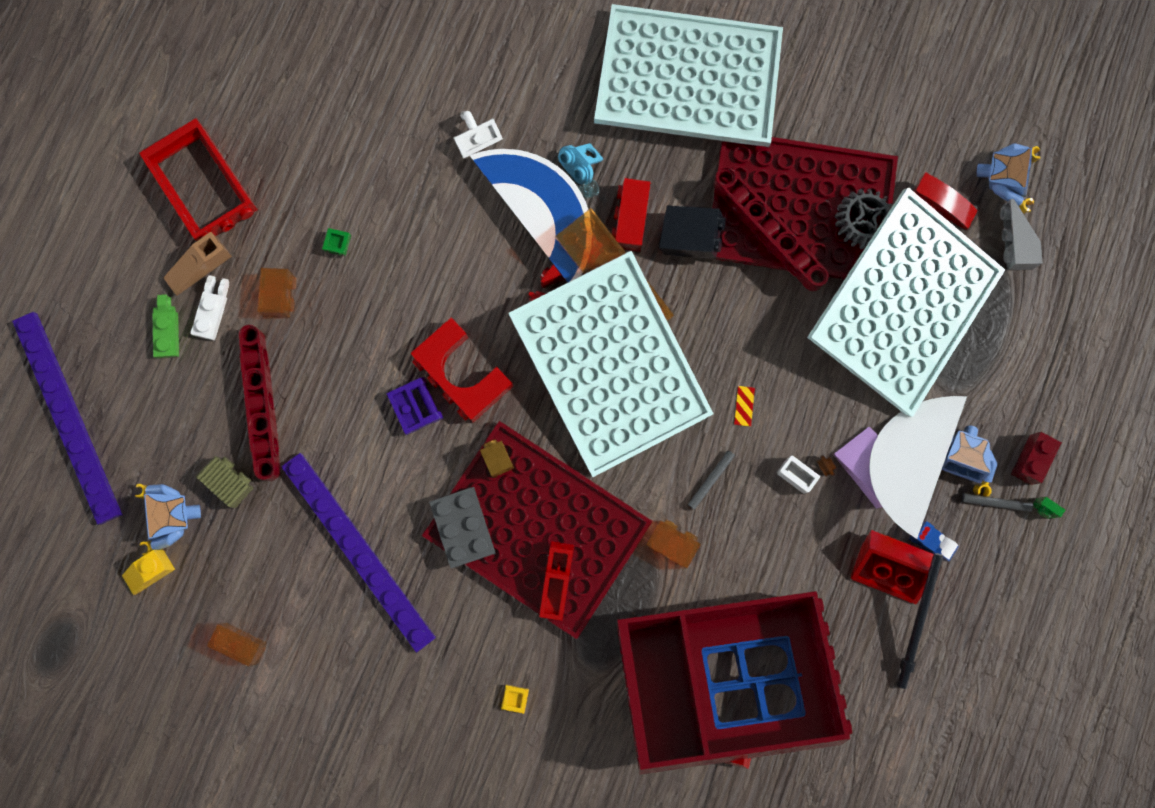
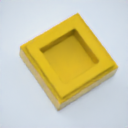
[501,685,529,714]

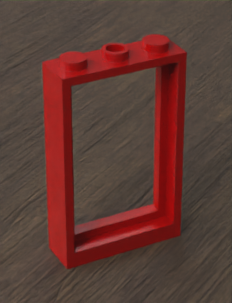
[139,118,258,241]

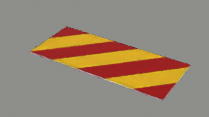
[734,386,755,427]

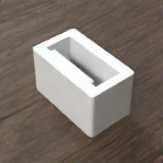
[777,456,820,494]

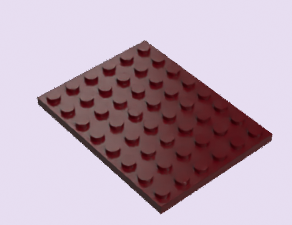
[712,137,898,280]
[422,421,653,639]

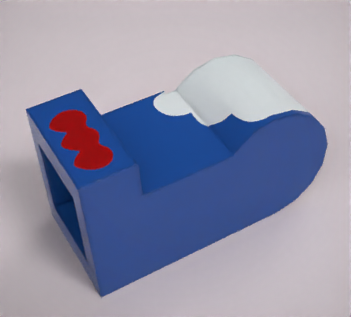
[909,521,959,562]

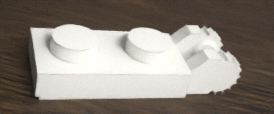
[190,275,229,341]

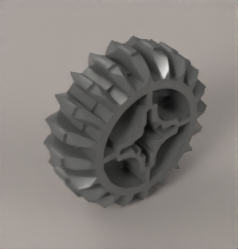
[835,189,893,250]

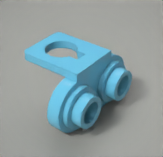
[558,143,603,185]

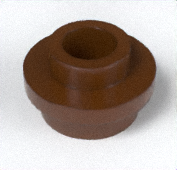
[817,455,836,477]

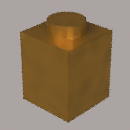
[480,440,514,478]

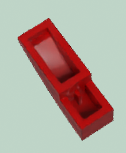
[913,172,978,230]
[539,541,574,621]

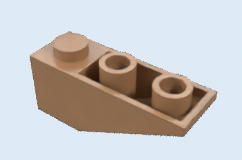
[164,232,232,296]

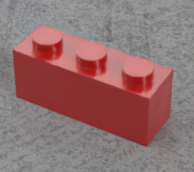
[611,178,651,252]

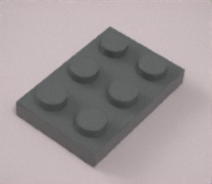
[429,487,496,569]

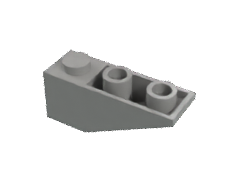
[1000,199,1043,270]

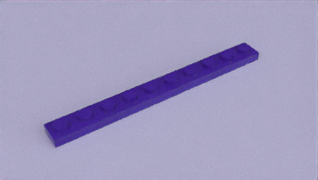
[12,312,122,525]
[282,453,436,653]

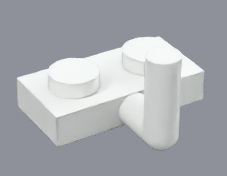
[453,111,503,158]

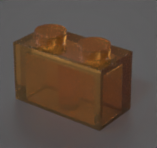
[257,268,296,318]
[645,519,701,569]
[207,623,267,667]

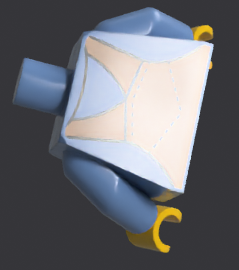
[977,143,1040,214]
[941,426,997,497]
[135,484,201,556]

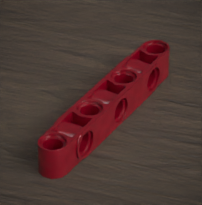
[713,167,828,291]
[239,325,281,481]

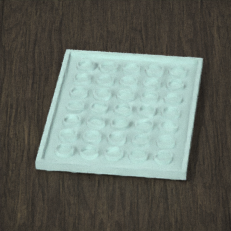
[594,4,783,147]
[807,188,1005,417]
[508,251,713,477]

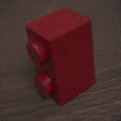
[1011,432,1062,485]

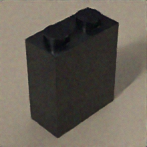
[659,205,725,259]

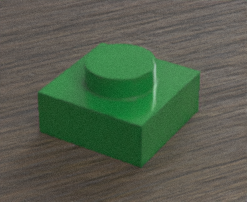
[322,228,351,256]
[1033,497,1066,519]

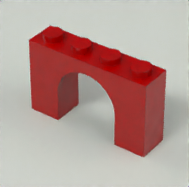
[410,317,513,423]

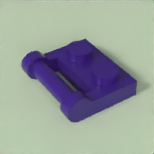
[386,377,443,435]

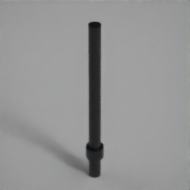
[897,553,943,689]

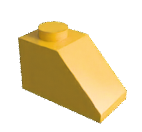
[122,550,175,595]

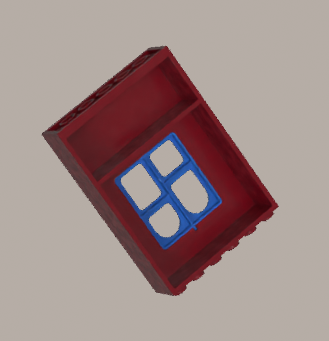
[617,591,852,775]

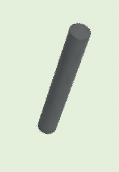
[687,450,735,510]
[961,493,1033,512]

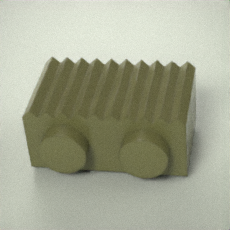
[196,456,254,508]

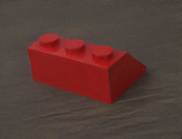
[851,530,933,605]

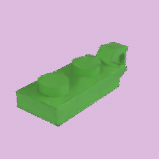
[153,295,179,358]

